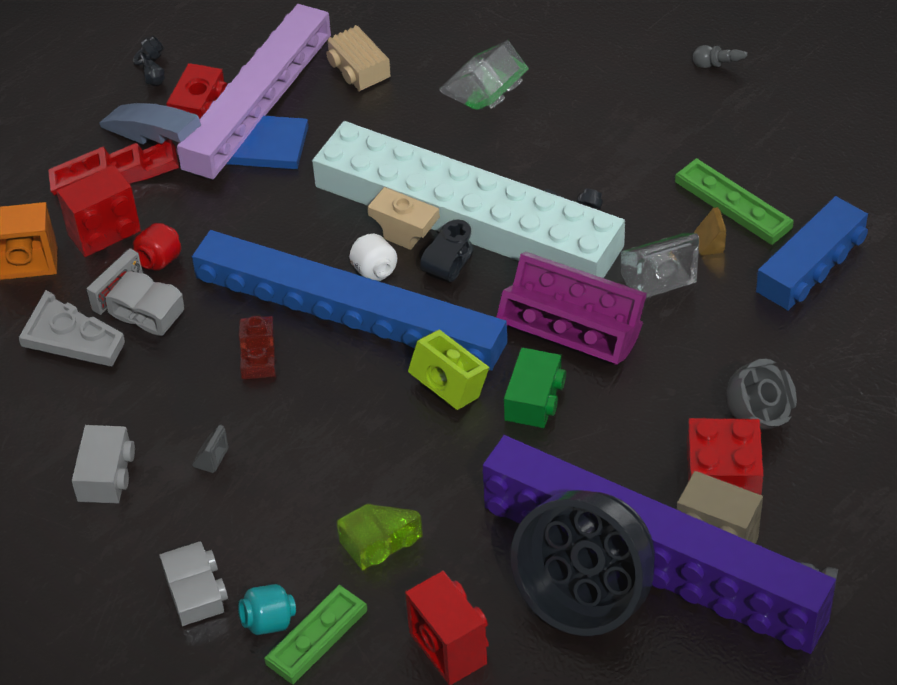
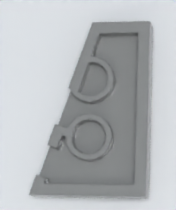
[19,290,125,366]

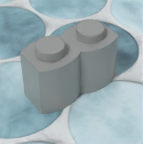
[105,271,184,335]
[159,541,228,626]

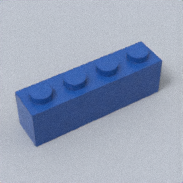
[756,196,868,310]

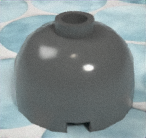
[726,359,797,430]

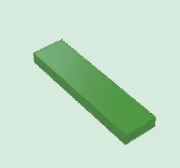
[675,158,794,245]

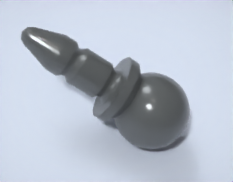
[693,45,747,68]

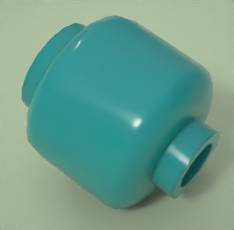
[238,584,296,635]

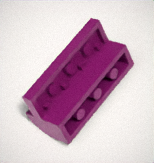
[496,251,647,364]

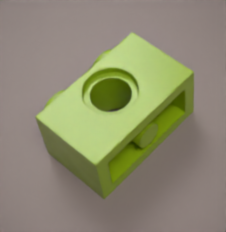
[408,329,489,410]

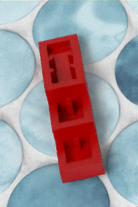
[48,139,179,195]

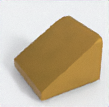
[694,207,726,255]

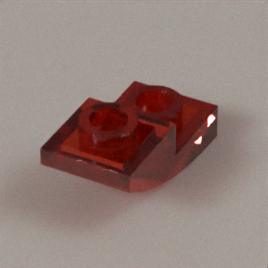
[239,316,275,379]

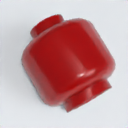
[133,223,181,271]

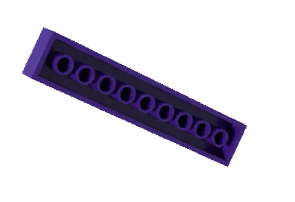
[483,435,836,654]

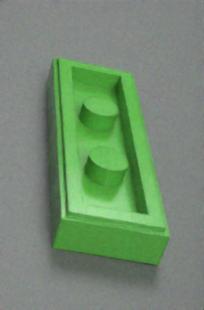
[264,585,367,685]

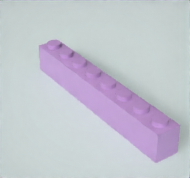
[177,4,331,179]

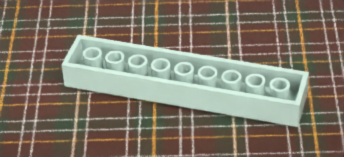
[312,121,625,278]

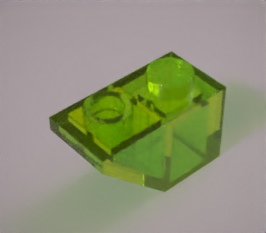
[337,504,423,571]

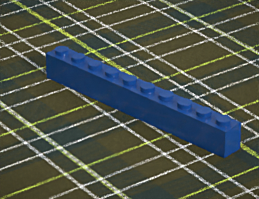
[192,230,507,371]

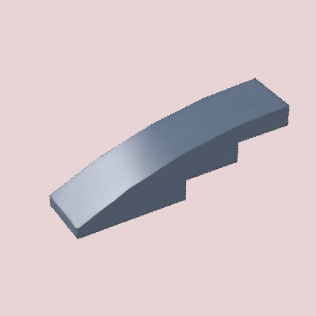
[99,103,201,144]

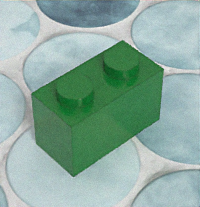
[504,347,566,428]

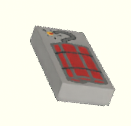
[87,249,143,315]

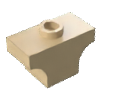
[368,187,440,250]

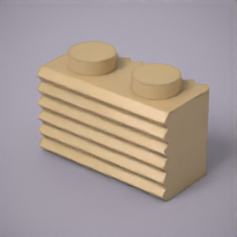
[327,25,391,91]

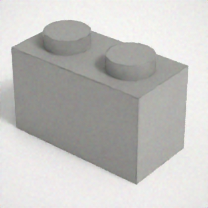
[72,425,135,503]

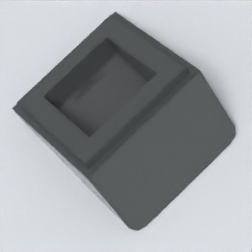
[192,425,229,473]

